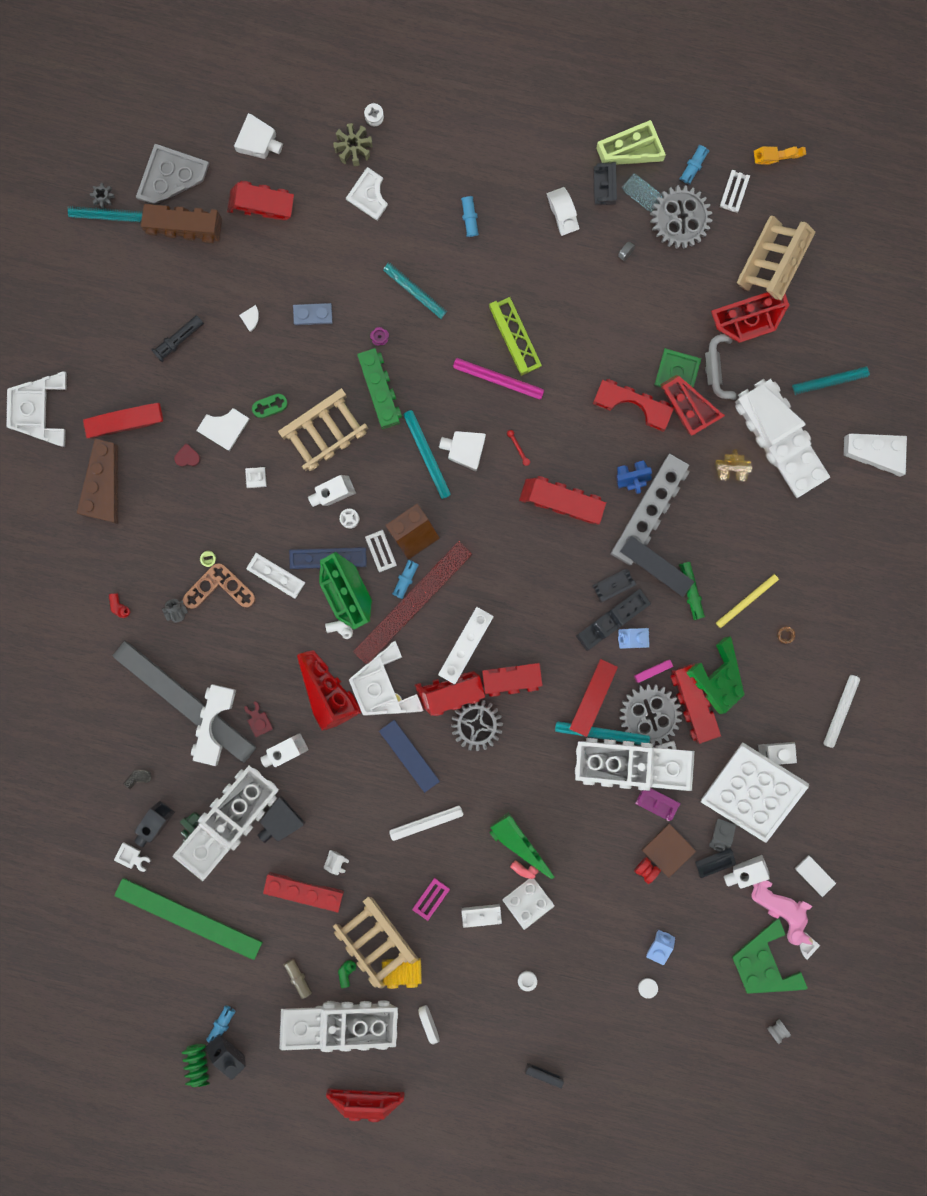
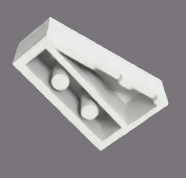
[844,434,907,477]

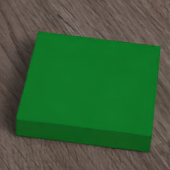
[654,348,702,388]

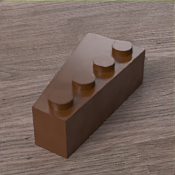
[141,204,222,243]
[77,439,118,524]

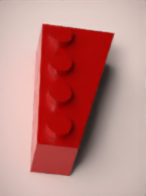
[519,476,607,524]
[670,663,721,744]

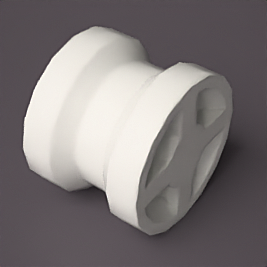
[364,103,384,127]
[340,509,359,529]

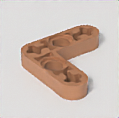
[183,564,256,609]

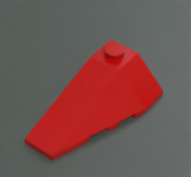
[297,650,361,731]

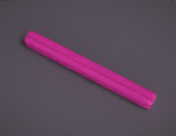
[453,358,544,399]

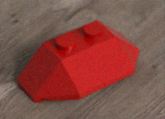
[711,292,789,343]
[326,1089,405,1122]

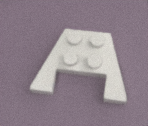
[7,372,67,447]
[349,641,424,716]

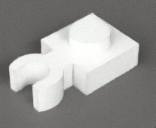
[114,842,151,872]

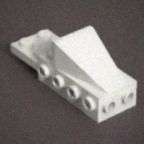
[735,379,830,498]
[575,738,695,791]
[172,766,279,881]
[279,1000,398,1052]

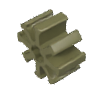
[333,123,373,166]

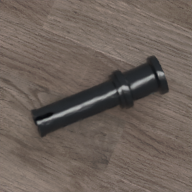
[151,315,204,363]

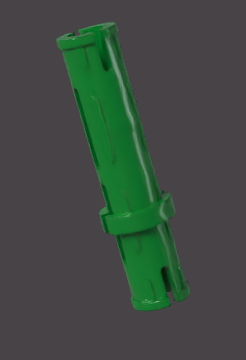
[679,562,705,620]

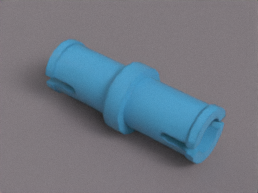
[680,145,709,185]
[461,196,479,237]
[392,560,419,599]
[206,1005,236,1042]

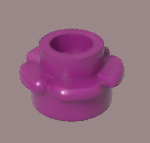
[370,327,389,346]

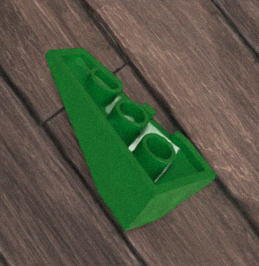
[489,812,554,879]

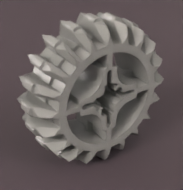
[451,700,503,751]

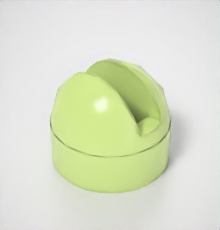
[200,551,216,567]

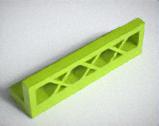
[489,297,542,376]

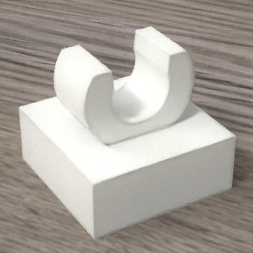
[245,467,267,488]
[324,850,349,875]

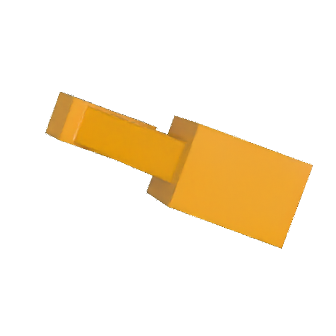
[754,146,806,165]

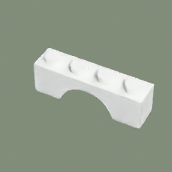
[191,684,236,766]

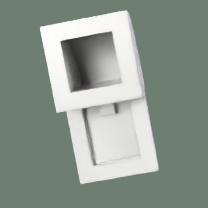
[546,187,579,236]

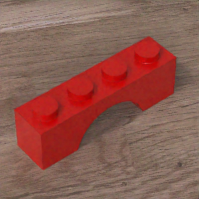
[593,379,674,432]
[263,872,344,912]

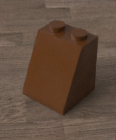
[385,503,440,560]

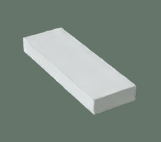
[246,553,305,599]

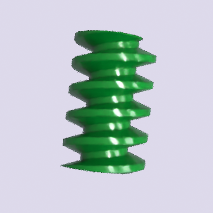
[181,1044,210,1087]

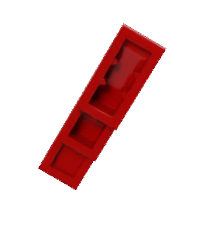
[83,403,163,439]
[569,659,618,737]

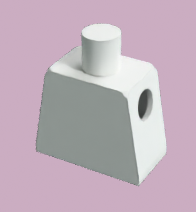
[234,113,283,159]
[439,431,486,471]
[308,475,356,507]
[261,733,309,767]
[758,742,797,765]
[724,855,770,888]

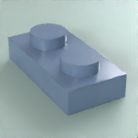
[293,303,333,325]

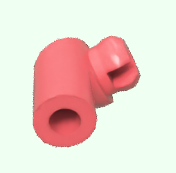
[510,860,539,879]

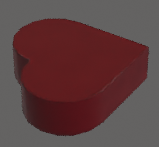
[174,443,200,467]

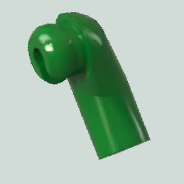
[338,960,357,988]

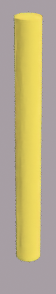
[716,574,779,629]

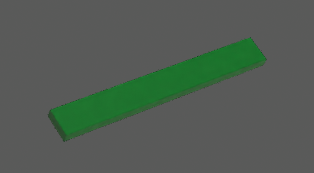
[114,878,263,960]

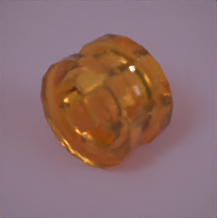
[777,627,795,644]

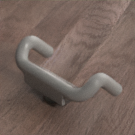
[705,334,738,401]

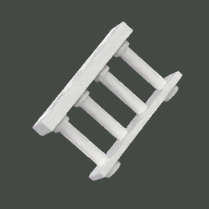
[438,607,494,684]

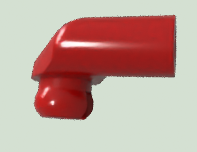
[109,593,130,618]

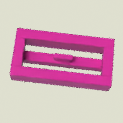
[634,660,673,683]
[412,877,450,921]

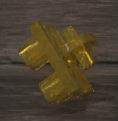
[715,449,752,481]

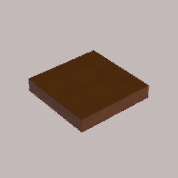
[642,823,696,878]

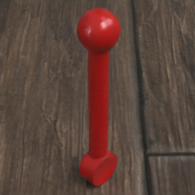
[507,430,530,466]

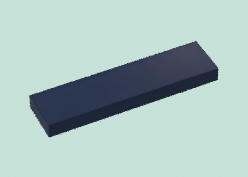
[289,548,367,569]
[379,720,440,793]

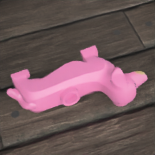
[752,880,813,945]

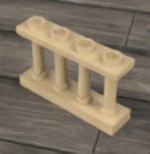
[737,216,815,300]
[278,388,368,471]
[333,897,418,988]

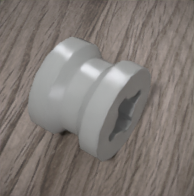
[767,1019,791,1044]

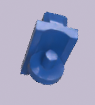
[617,461,652,494]

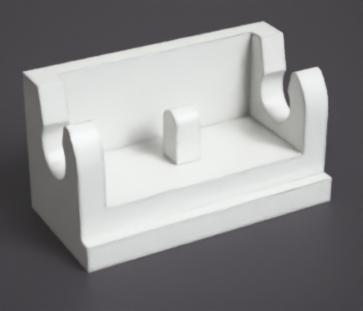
[462,904,502,928]

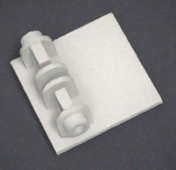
[503,879,554,930]

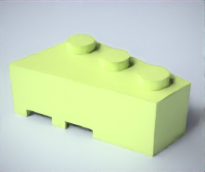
[596,120,666,165]

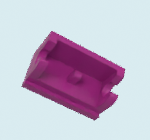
[635,788,680,821]

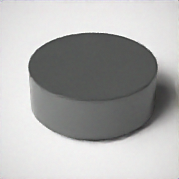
[618,242,635,261]

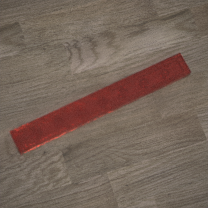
[353,541,472,664]

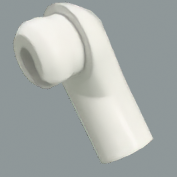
[325,621,353,639]

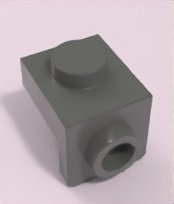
[709,819,736,852]

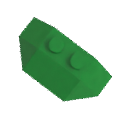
[319,552,372,629]

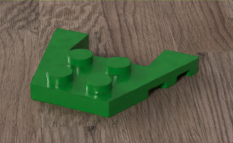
[687,636,744,714]
[732,918,808,994]

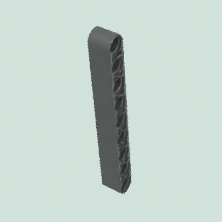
[112,640,257,763]

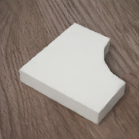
[346,167,388,221]
[196,409,250,451]

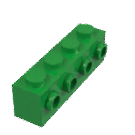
[357,348,402,430]

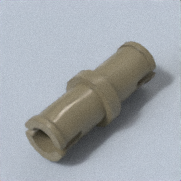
[283,959,312,999]

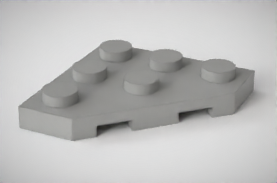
[136,144,209,205]

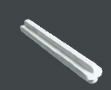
[824,675,860,748]
[389,806,463,841]

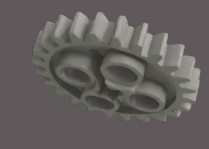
[650,185,712,249]
[619,684,682,746]

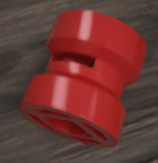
[634,857,661,884]

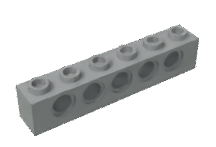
[610,453,690,565]

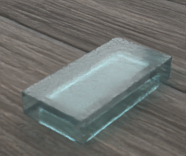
[622,173,663,212]

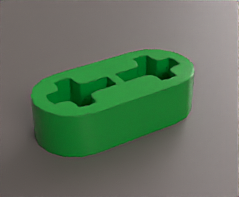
[252,394,288,419]

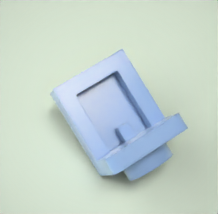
[618,628,649,649]
[646,930,675,965]

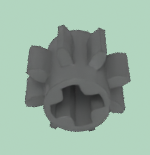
[90,183,115,208]
[162,599,188,623]

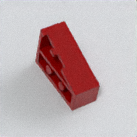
[415,671,485,716]

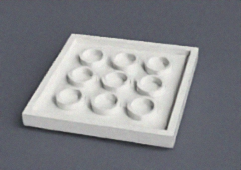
[701,742,809,843]

